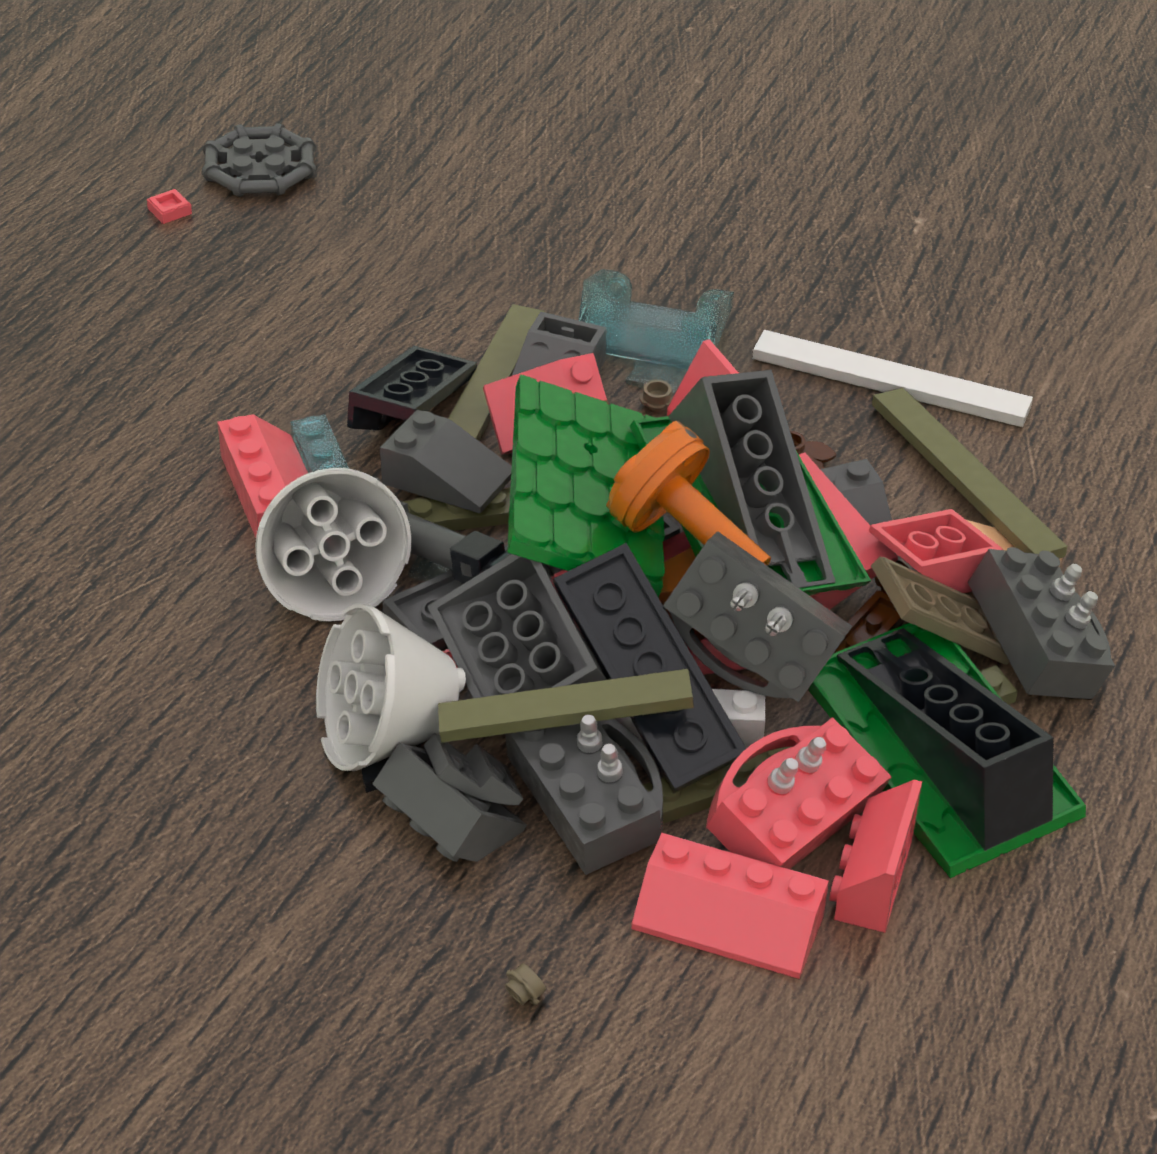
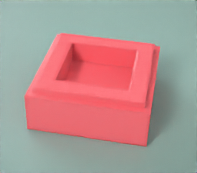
[147,189,192,224]

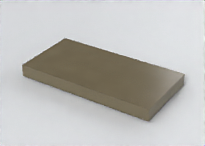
[871,556,1010,665]

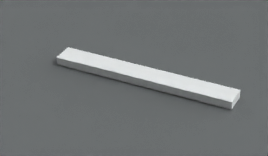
[752,330,1033,427]

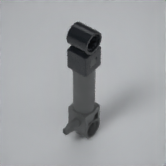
[374,477,512,583]

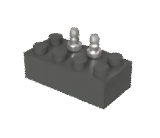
[968,547,1115,699]
[505,715,663,875]

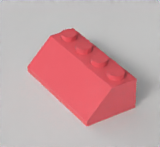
[218,414,308,538]
[631,833,829,979]

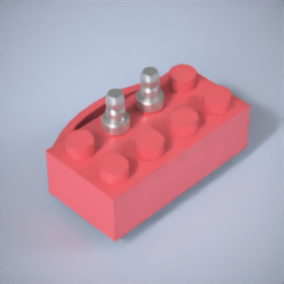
[706,717,892,869]

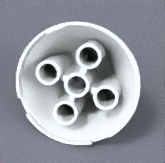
[255,468,411,621]
[316,604,466,771]

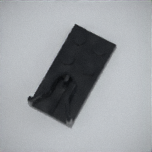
[347,346,477,431]

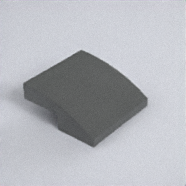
[424,733,523,805]

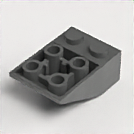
[512,312,607,376]

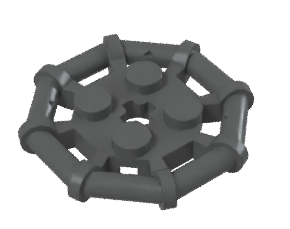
[202,123,316,197]

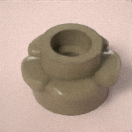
[640,380,674,412]
[505,963,546,1005]

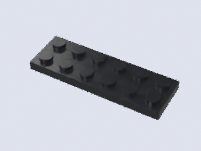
[554,543,747,794]

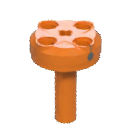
[606,420,771,566]

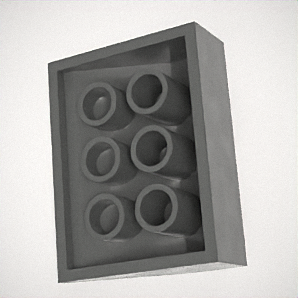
[427,554,608,698]

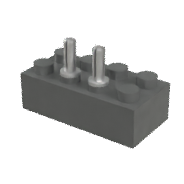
[663,531,852,702]

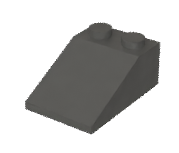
[380,410,512,513]

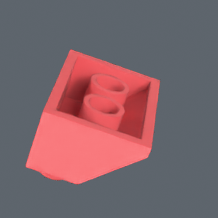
[829,780,922,933]

